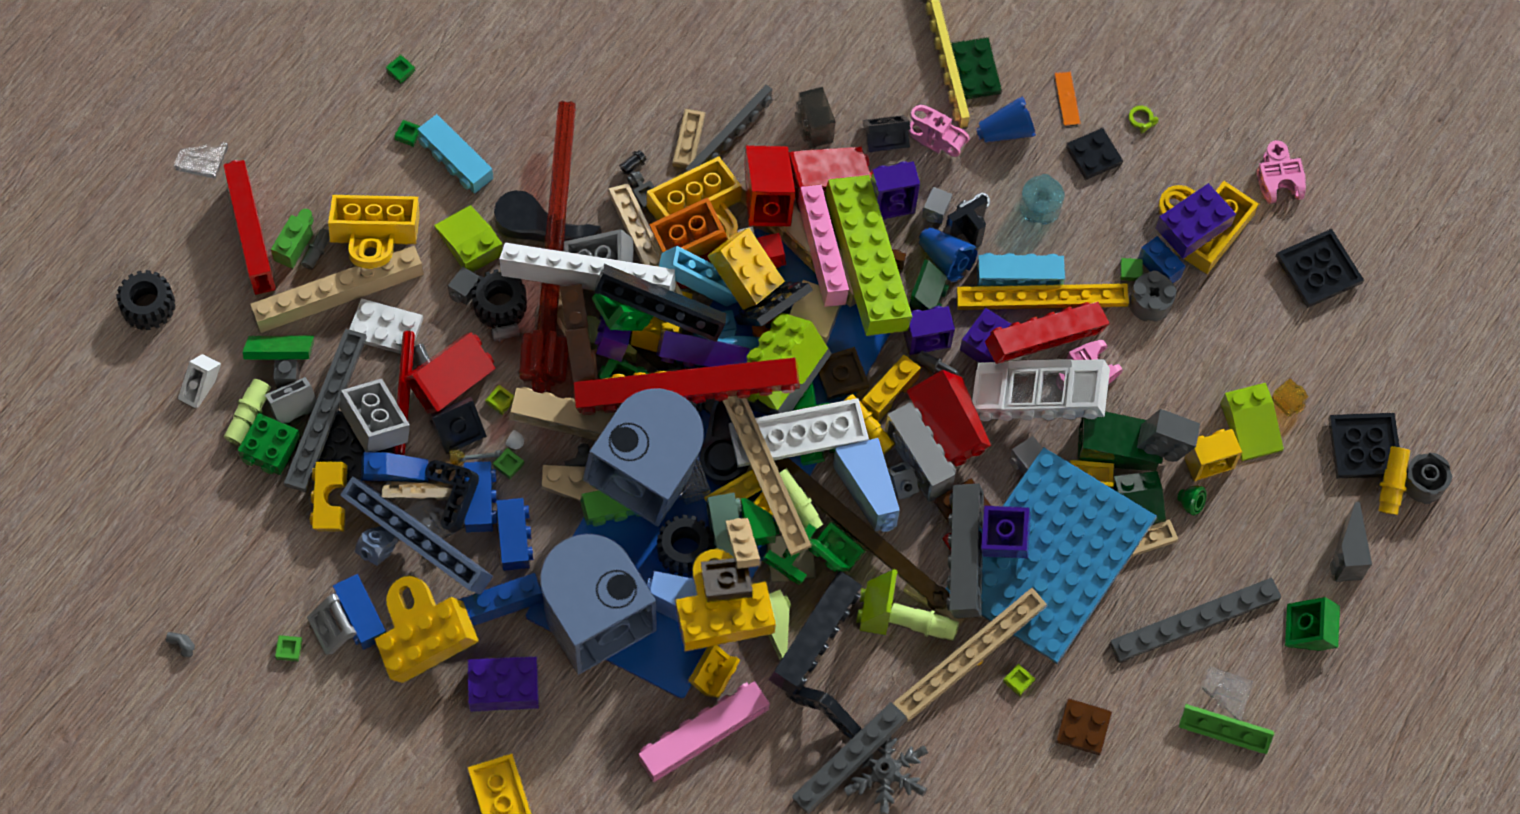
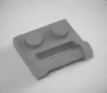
[307,594,356,655]

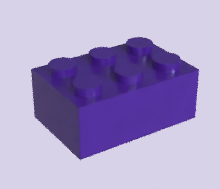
[871,161,920,220]
[1156,183,1236,259]
[468,656,539,712]

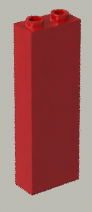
[223,160,276,295]

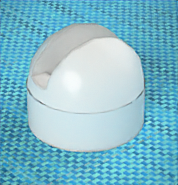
[505,430,524,449]

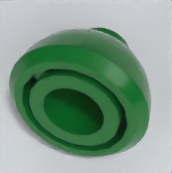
[1177,485,1207,516]

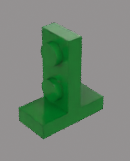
[762,523,817,586]

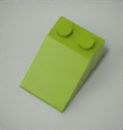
[434,205,503,272]
[1220,383,1284,461]
[856,570,897,635]

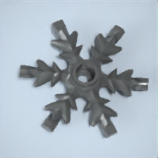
[843,736,928,814]

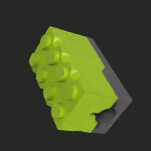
[746,313,831,416]

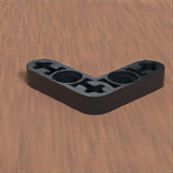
[425,460,479,533]
[786,686,862,739]

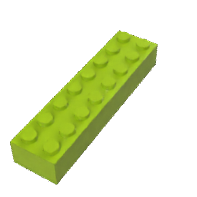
[824,175,912,336]

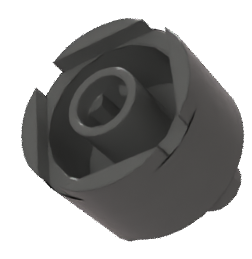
[1129,271,1177,322]
[1405,453,1452,504]

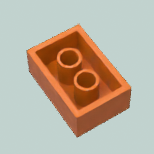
[649,197,728,257]

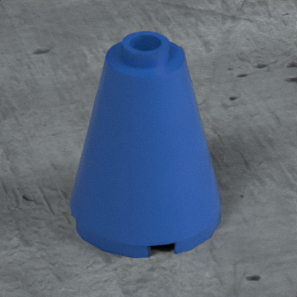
[976,96,1036,142]
[919,228,978,282]

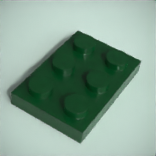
[951,37,1002,100]

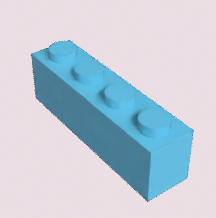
[418,114,494,194]
[659,246,737,307]
[977,253,1065,286]

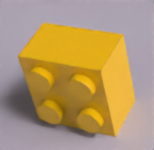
[1184,429,1242,481]

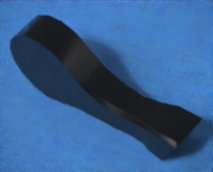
[494,190,602,245]
[700,400,749,486]

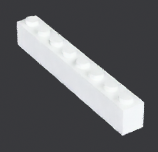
[500,243,676,292]

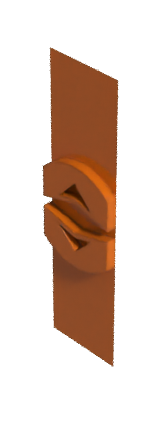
[1055,72,1081,125]

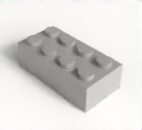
[885,402,956,502]

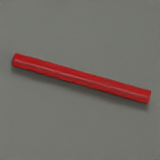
[392,331,415,456]

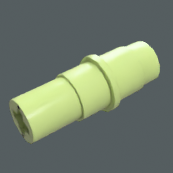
[224,379,271,446]
[779,468,823,528]
[889,603,959,641]

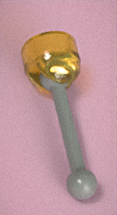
[449,450,503,467]

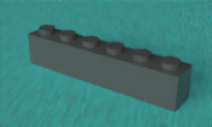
[947,483,984,618]

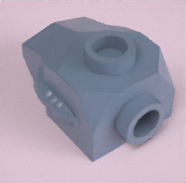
[355,525,399,566]

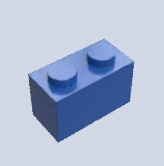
[1138,236,1186,283]

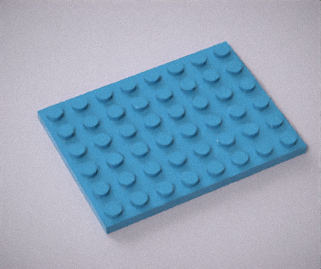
[946,447,1157,664]

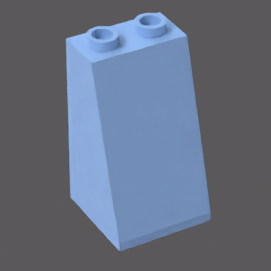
[833,438,900,532]
[647,571,725,644]

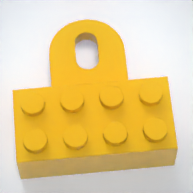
[647,156,742,239]
[1158,181,1259,274]
[328,195,420,269]
[675,549,776,651]
[375,576,479,683]

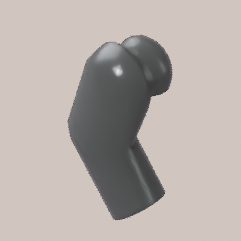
[564,443,591,467]
[166,632,195,657]

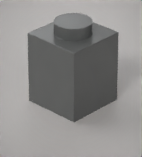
[448,266,480,306]
[274,359,300,389]

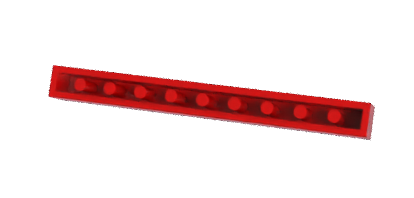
[574,357,800,416]

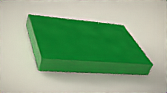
[243,336,314,360]

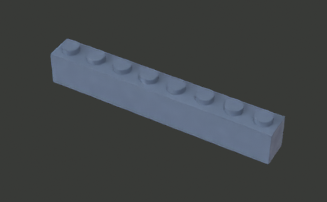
[340,477,493,595]

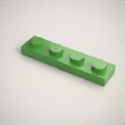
[1179,704,1274,755]

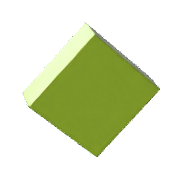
[485,385,514,415]
[1003,664,1035,697]

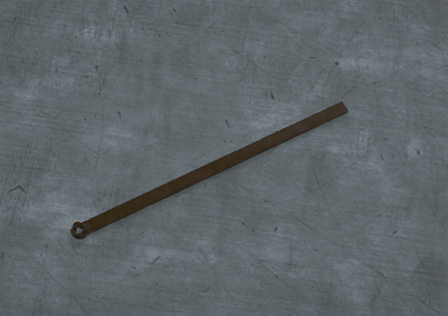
[629,331,949,610]

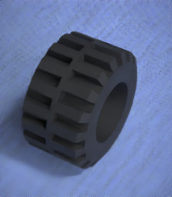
[472,269,527,328]
[116,270,175,330]
[657,515,713,577]

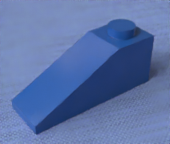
[361,452,428,482]

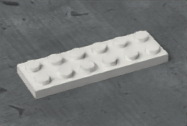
[728,398,869,467]

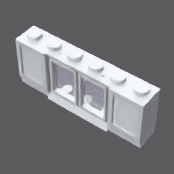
[972,359,1110,421]

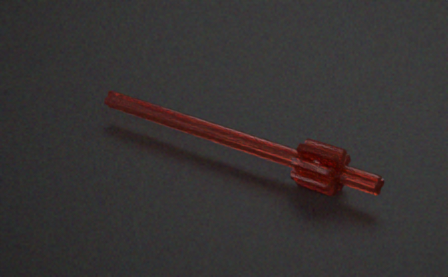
[519,101,576,394]

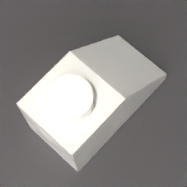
[178,354,221,408]

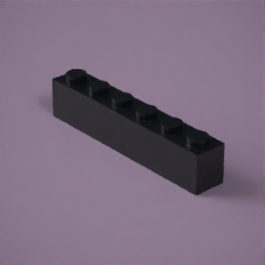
[594,263,726,342]
[768,571,862,695]

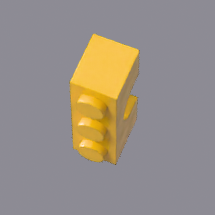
[862,355,921,422]
[310,462,347,532]

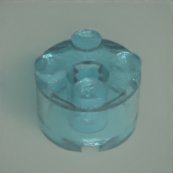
[1020,174,1065,225]

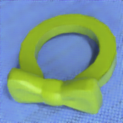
[1128,106,1159,133]

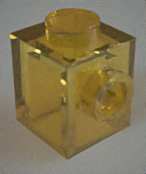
[1272,378,1309,417]

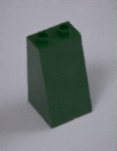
[1077,411,1163,471]

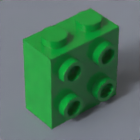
[238,413,301,475]

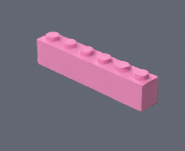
[798,185,849,307]
[639,681,770,782]

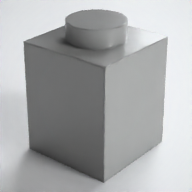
[922,187,953,225]

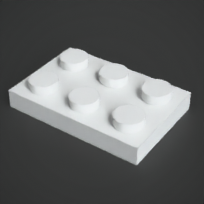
[349,298,423,354]

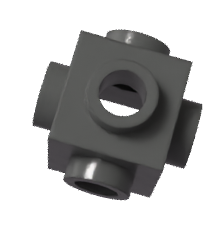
[887,461,920,500]

